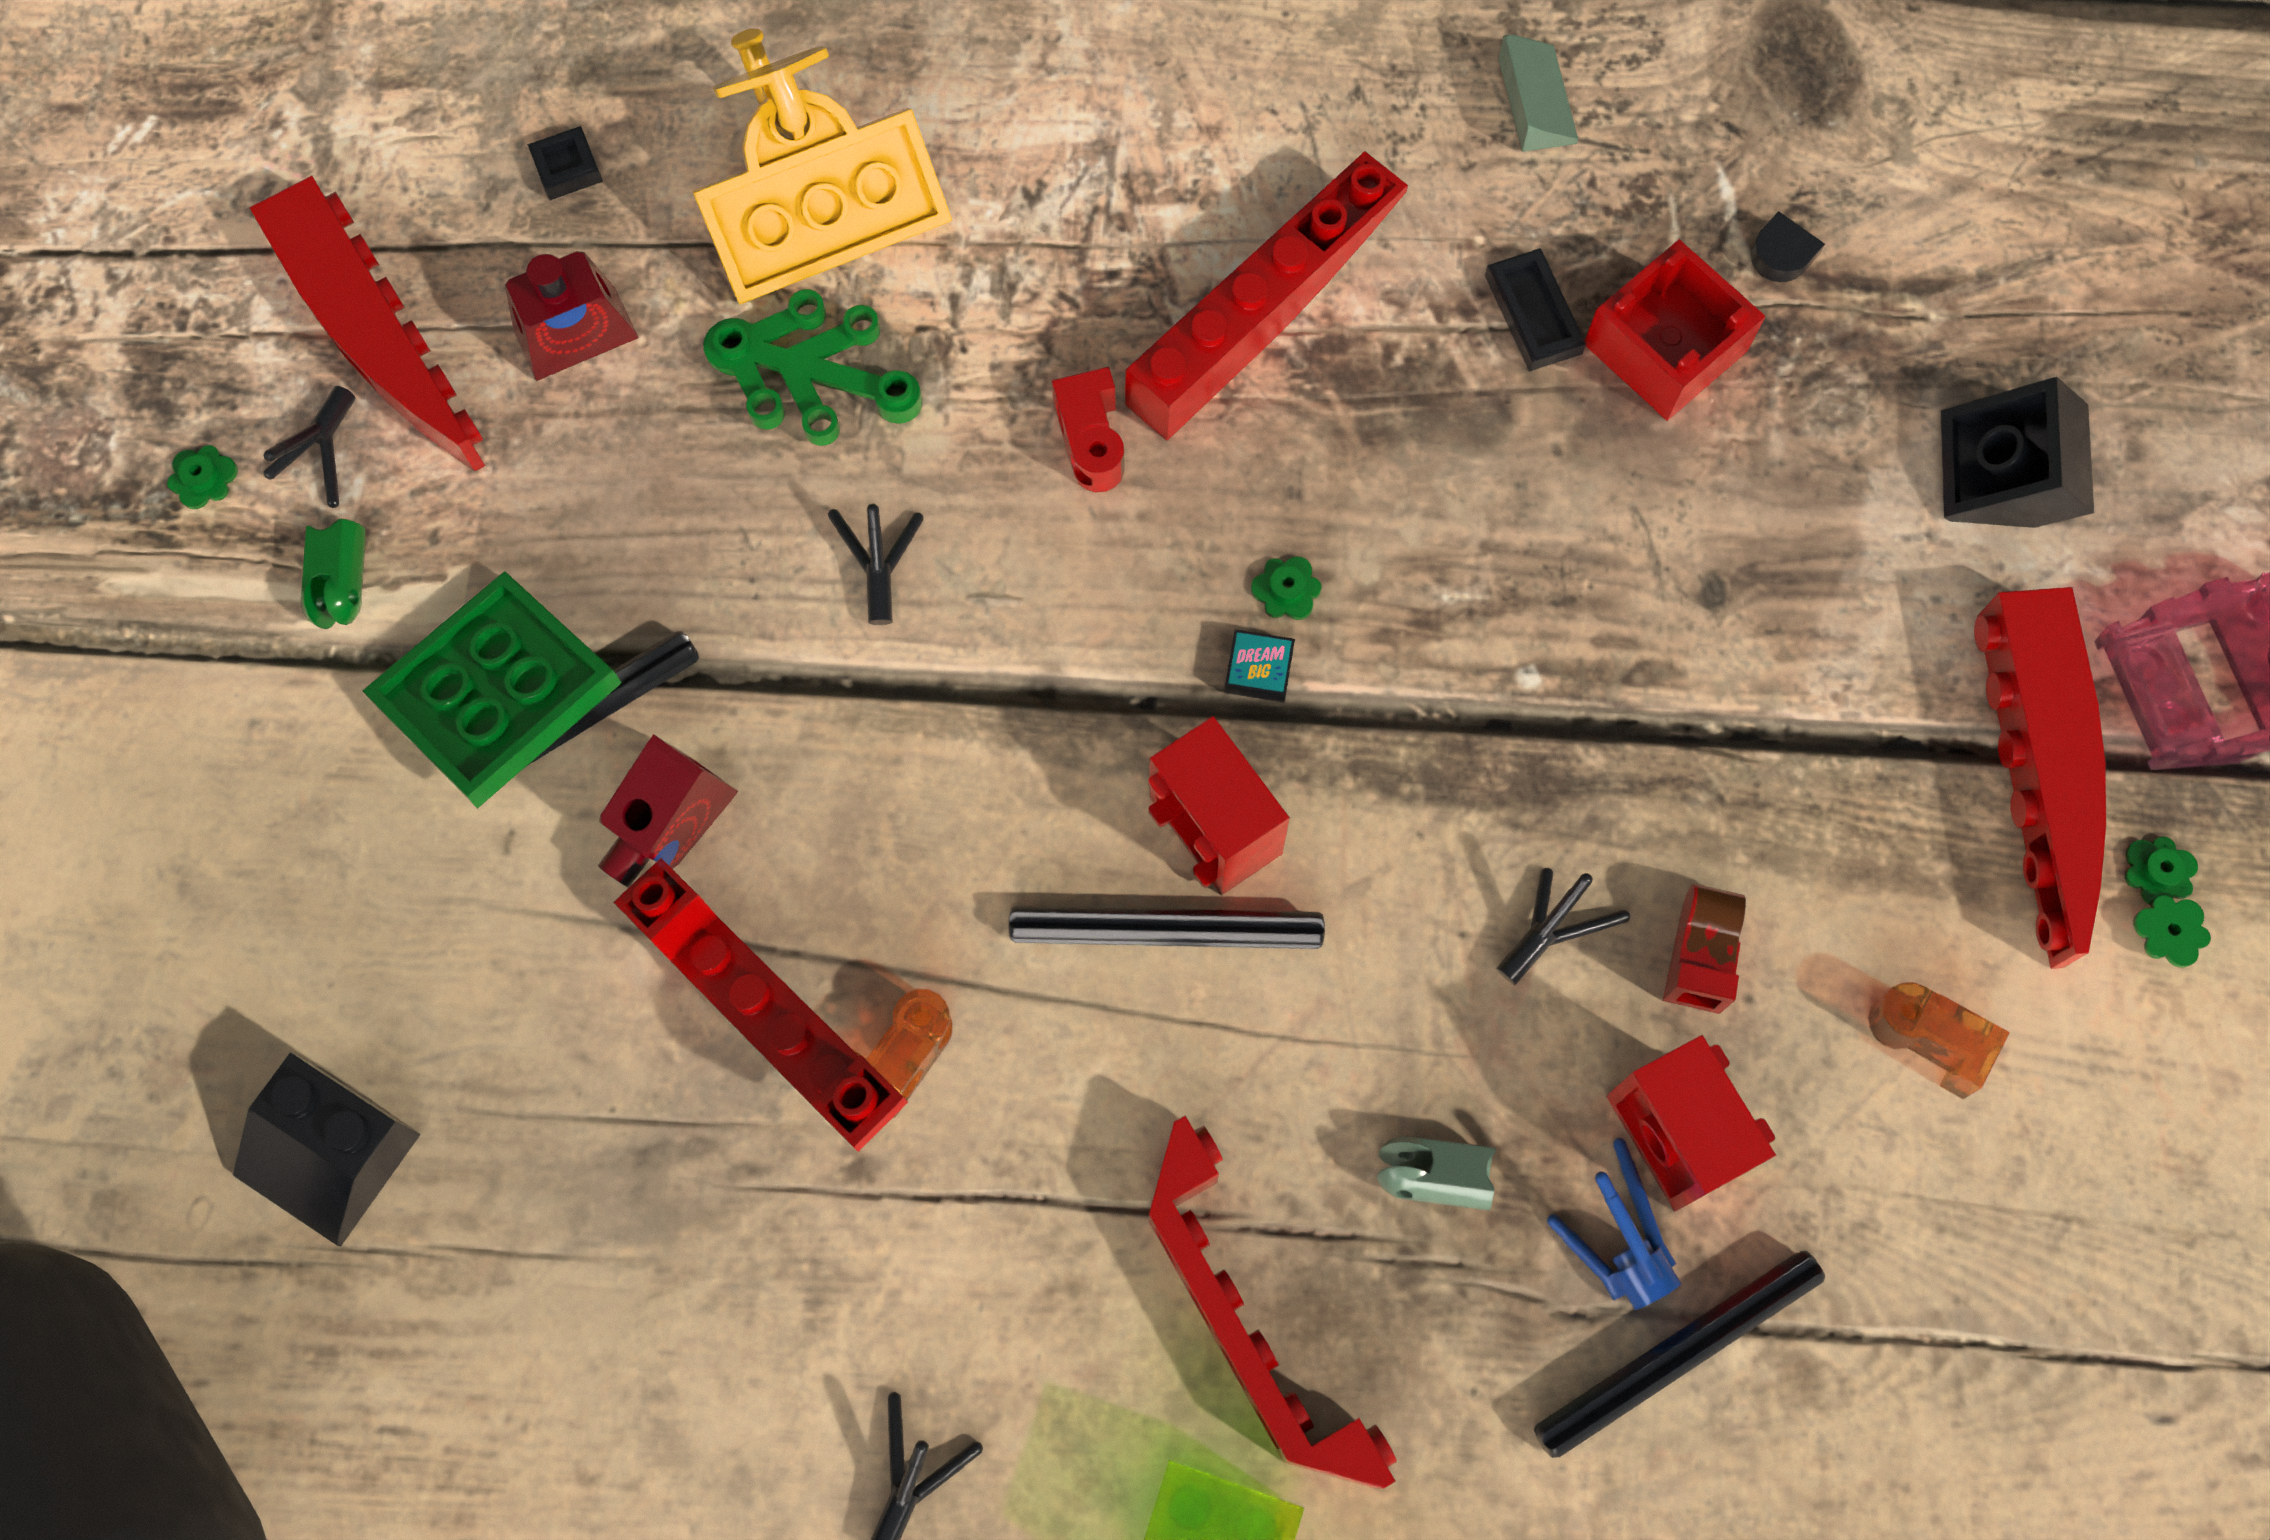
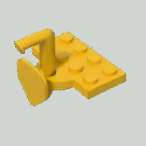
[692,29,953,305]

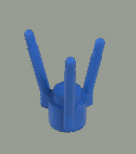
[1547,1138,1681,1310]

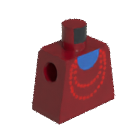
[505,251,639,381]
[598,734,738,888]

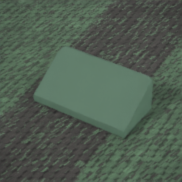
[1498,35,1578,152]

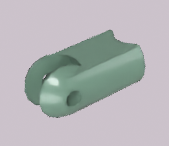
[1377,1136,1496,1211]

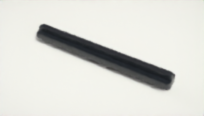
[1009,906,1325,949]
[1534,1251,1825,1458]

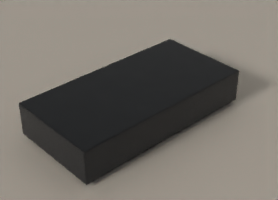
[1485,248,1586,372]

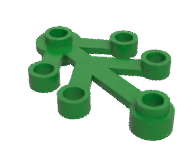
[703,289,923,446]

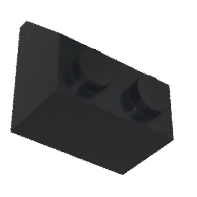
[1941,376,2094,528]
[233,1052,421,1247]

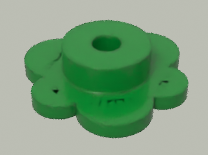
[167,445,238,509]
[1251,556,1322,620]
[2125,836,2198,905]
[2133,895,2211,968]

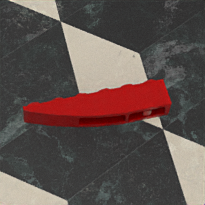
[1125,151,1408,441]
[249,176,485,471]
[1974,587,2106,969]

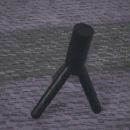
[263,386,356,508]
[828,503,924,625]
[1496,868,1630,985]
[871,1392,983,1540]

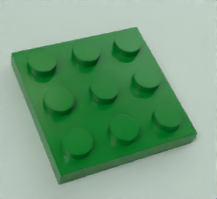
[362,571,622,809]

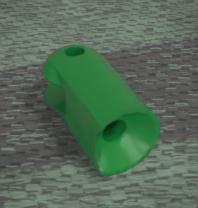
[301,518,366,629]

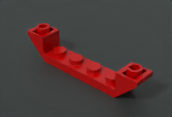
[613,858,908,1152]
[1149,1115,1397,1489]

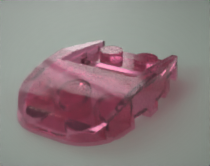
[2094,572,2270,770]

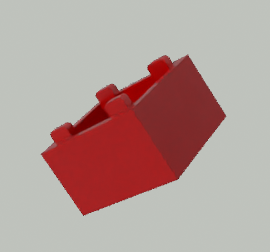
[1585,239,1766,421]
[1148,716,1290,896]
[1606,1035,1777,1212]

